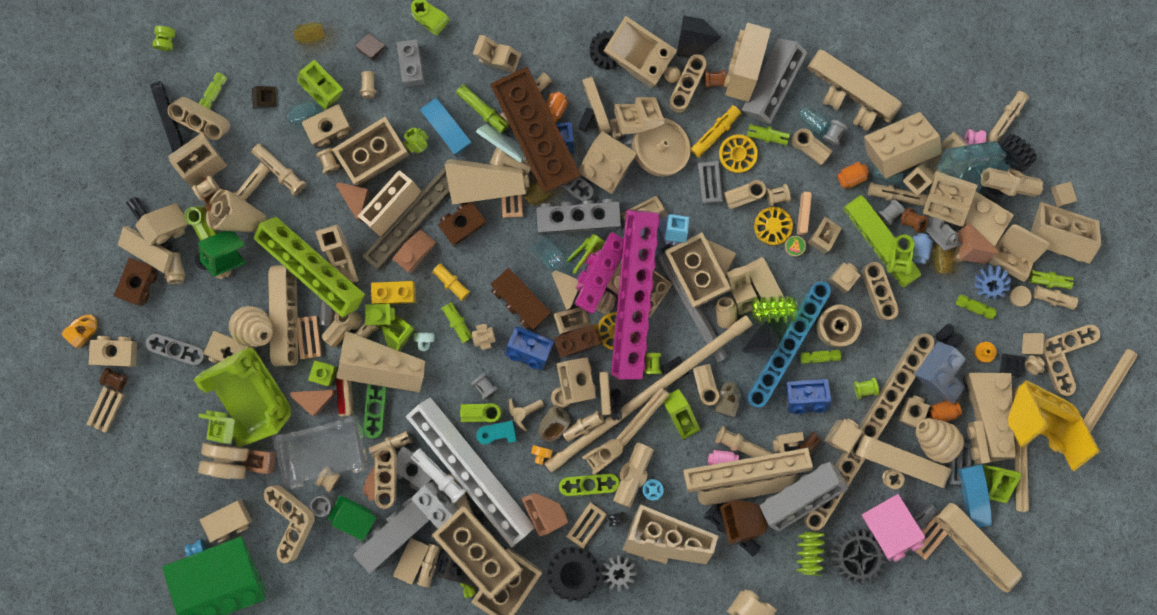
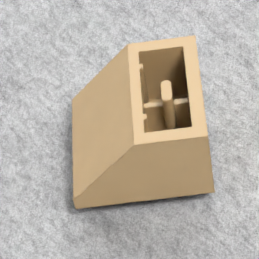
[168,133,227,187]

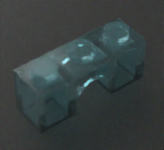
[937,141,1007,179]

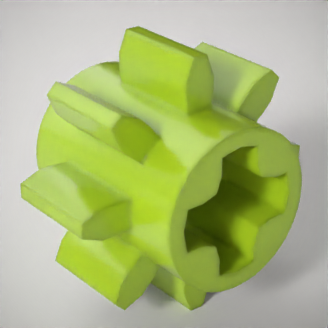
[402,128,429,153]

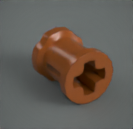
[704,69,726,89]
[901,208,929,233]

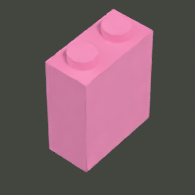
[862,494,926,562]

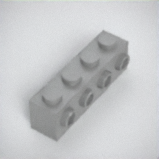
[742,38,807,124]
[760,462,849,532]
[353,497,429,574]

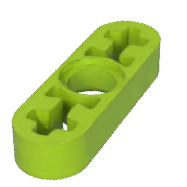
[559,474,619,496]

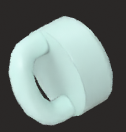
[414,332,434,352]

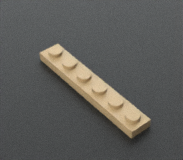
[683,448,813,492]

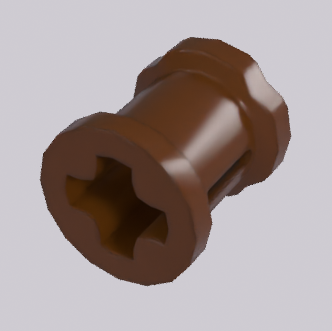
[99,368,128,393]

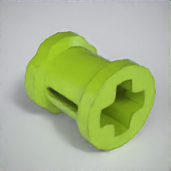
[643,353,662,374]
[854,377,879,399]

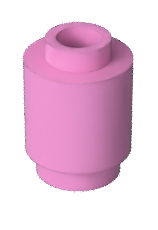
[708,450,739,465]

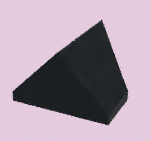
[676,15,721,58]
[741,318,779,353]

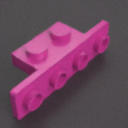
[575,232,624,314]

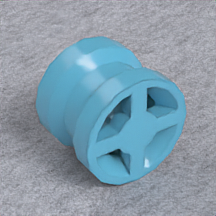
[642,479,664,501]

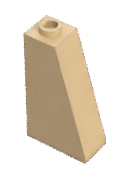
[445,159,530,204]

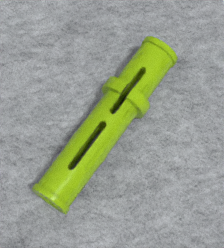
[456,84,509,134]

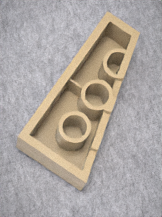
[927,171,1014,247]
[337,331,425,392]
[622,504,718,564]

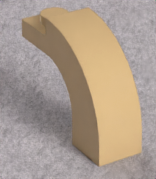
[903,131,969,196]
[316,224,359,283]

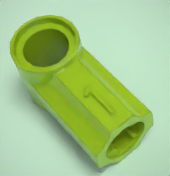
[184,205,218,241]
[460,403,503,422]

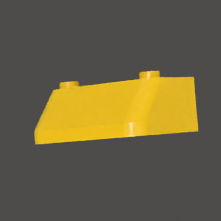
[1008,381,1100,471]

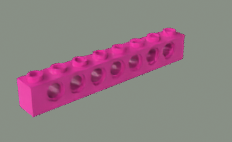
[611,210,660,379]

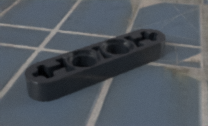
[150,81,184,152]

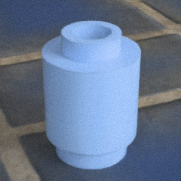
[912,233,933,265]

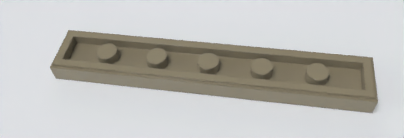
[362,167,450,270]

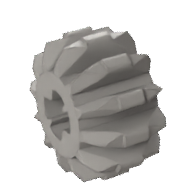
[601,555,637,592]

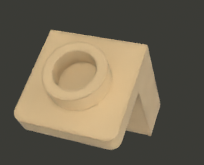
[773,432,804,453]

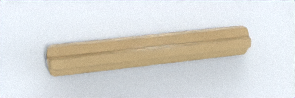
[616,388,669,448]

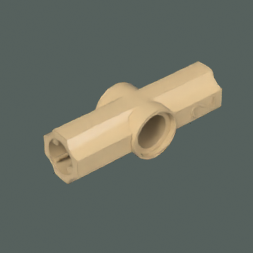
[980,168,1043,197]
[613,443,654,508]

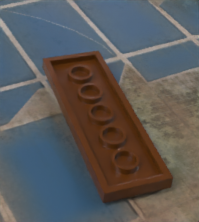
[490,67,581,195]

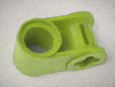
[411,0,450,36]
[887,235,914,276]

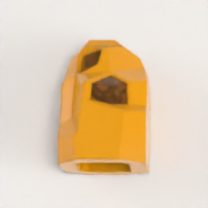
[61,314,98,348]

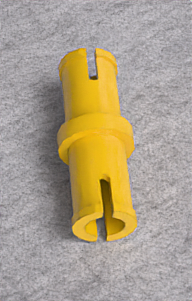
[432,263,470,301]

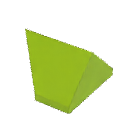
[379,314,416,351]
[974,463,1022,503]

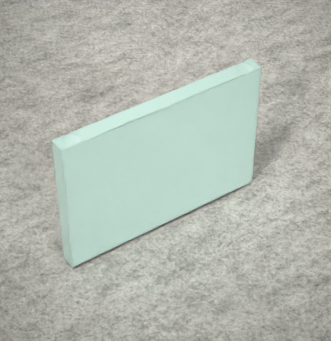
[476,123,526,163]

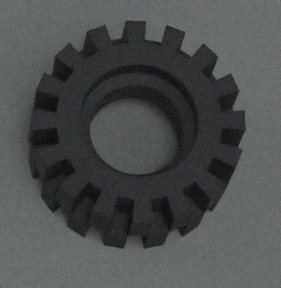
[590,30,620,70]
[996,134,1037,172]

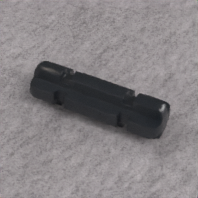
[610,389,622,421]

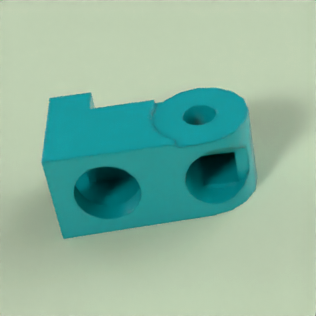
[476,421,517,444]

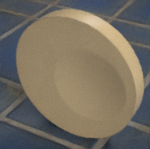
[632,118,690,177]

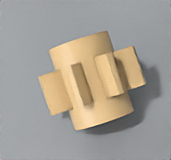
[472,324,496,350]

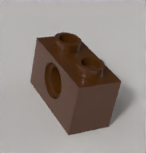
[438,202,487,247]
[114,258,158,306]
[554,324,603,358]

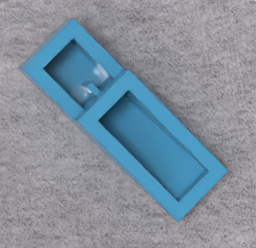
[420,98,472,157]
[957,464,992,528]

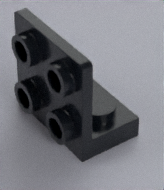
[434,547,478,587]

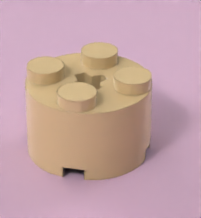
[816,305,862,348]
[727,589,776,615]

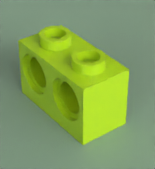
[297,59,343,110]

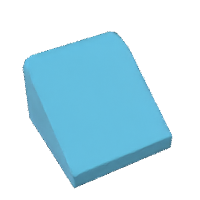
[665,214,689,243]

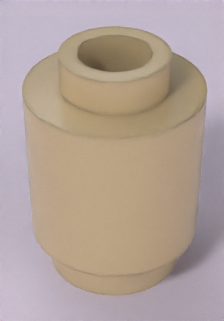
[715,297,738,329]

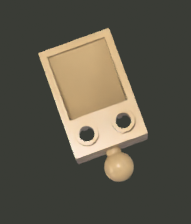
[604,16,680,87]

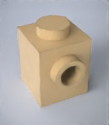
[828,263,861,293]

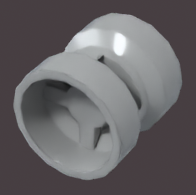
[310,495,334,517]

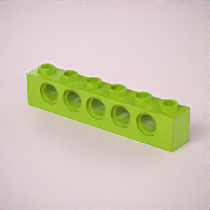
[253,217,365,317]

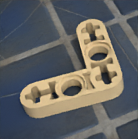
[1042,325,1100,396]
[264,485,315,563]

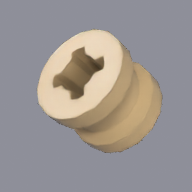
[822,85,846,110]
[852,106,877,131]
[316,467,341,493]

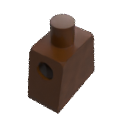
[720,500,769,545]

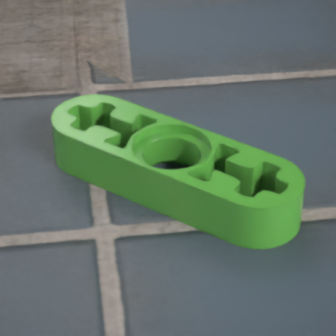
[364,384,387,439]

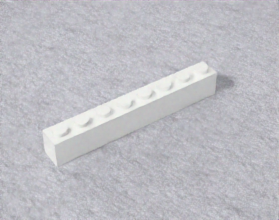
[405,397,535,547]

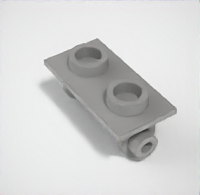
[925,215,962,251]

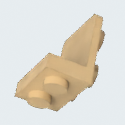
[988,224,1050,282]
[967,420,1017,464]

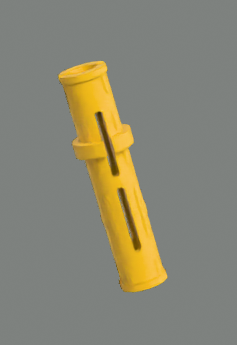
[690,105,742,158]

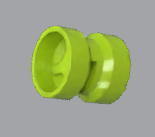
[152,26,176,51]

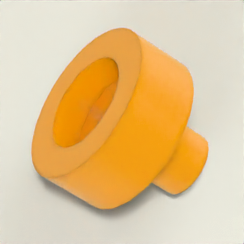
[974,342,997,363]
[531,445,553,465]

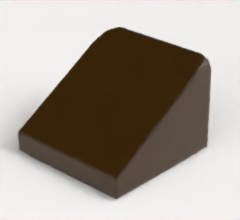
[251,86,277,109]

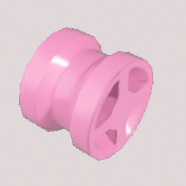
[965,129,986,151]

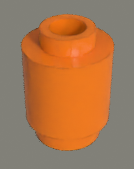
[546,91,569,123]
[837,162,869,189]
[928,400,962,422]

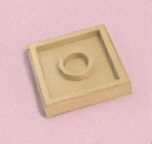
[599,372,611,415]

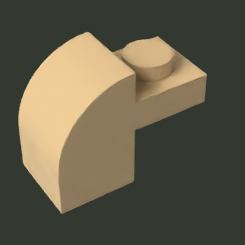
[473,35,521,73]
[726,266,759,315]

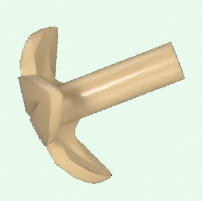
[509,398,544,431]

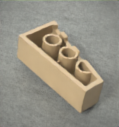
[963,373,1015,460]

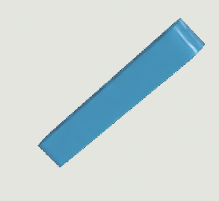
[747,282,831,408]

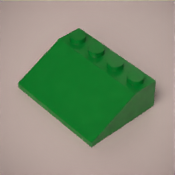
[162,536,266,615]

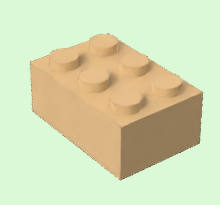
[724,23,771,102]
[864,112,942,179]
[332,117,410,187]
[665,233,731,309]
[471,547,543,615]

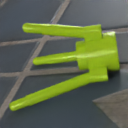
[566,234,605,274]

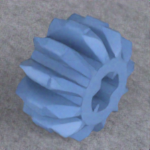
[974,265,1011,301]

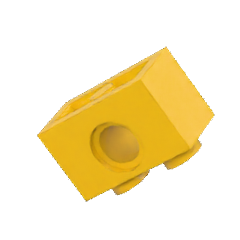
[371,281,416,305]

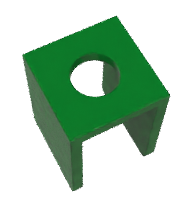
[198,231,245,277]
[327,495,377,541]

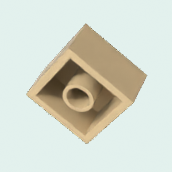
[578,131,637,194]

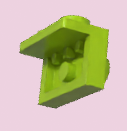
[198,410,235,444]

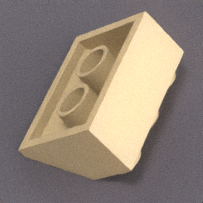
[1031,202,1101,264]

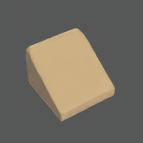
[1051,182,1077,207]
[1022,333,1044,355]

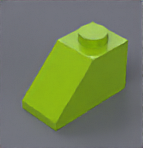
[663,389,700,440]

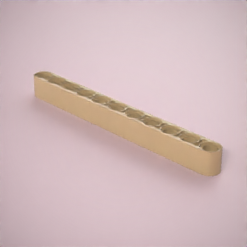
[804,334,934,530]

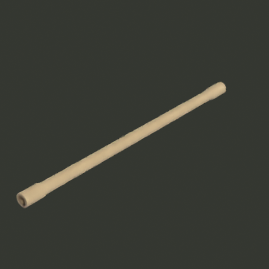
[545,315,753,473]

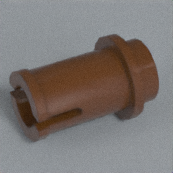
[797,432,822,457]

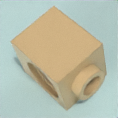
[897,395,930,428]

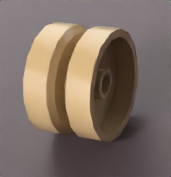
[198,443,249,479]

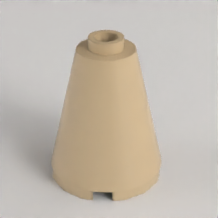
[206,189,267,233]

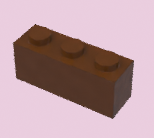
[490,267,551,331]

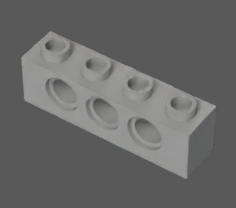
[536,199,621,235]

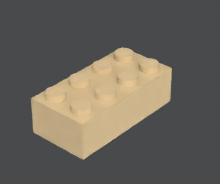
[432,506,523,600]

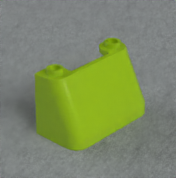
[194,347,291,447]

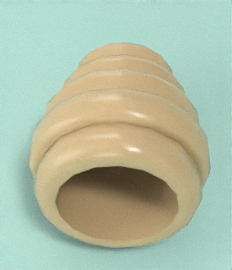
[229,306,273,347]
[916,418,964,463]

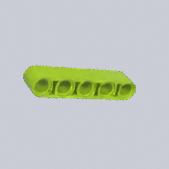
[843,195,921,288]

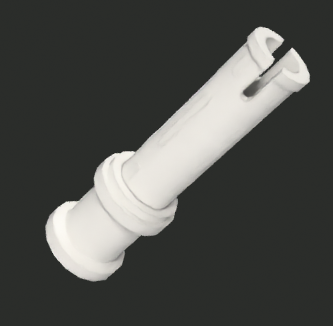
[411,448,466,504]

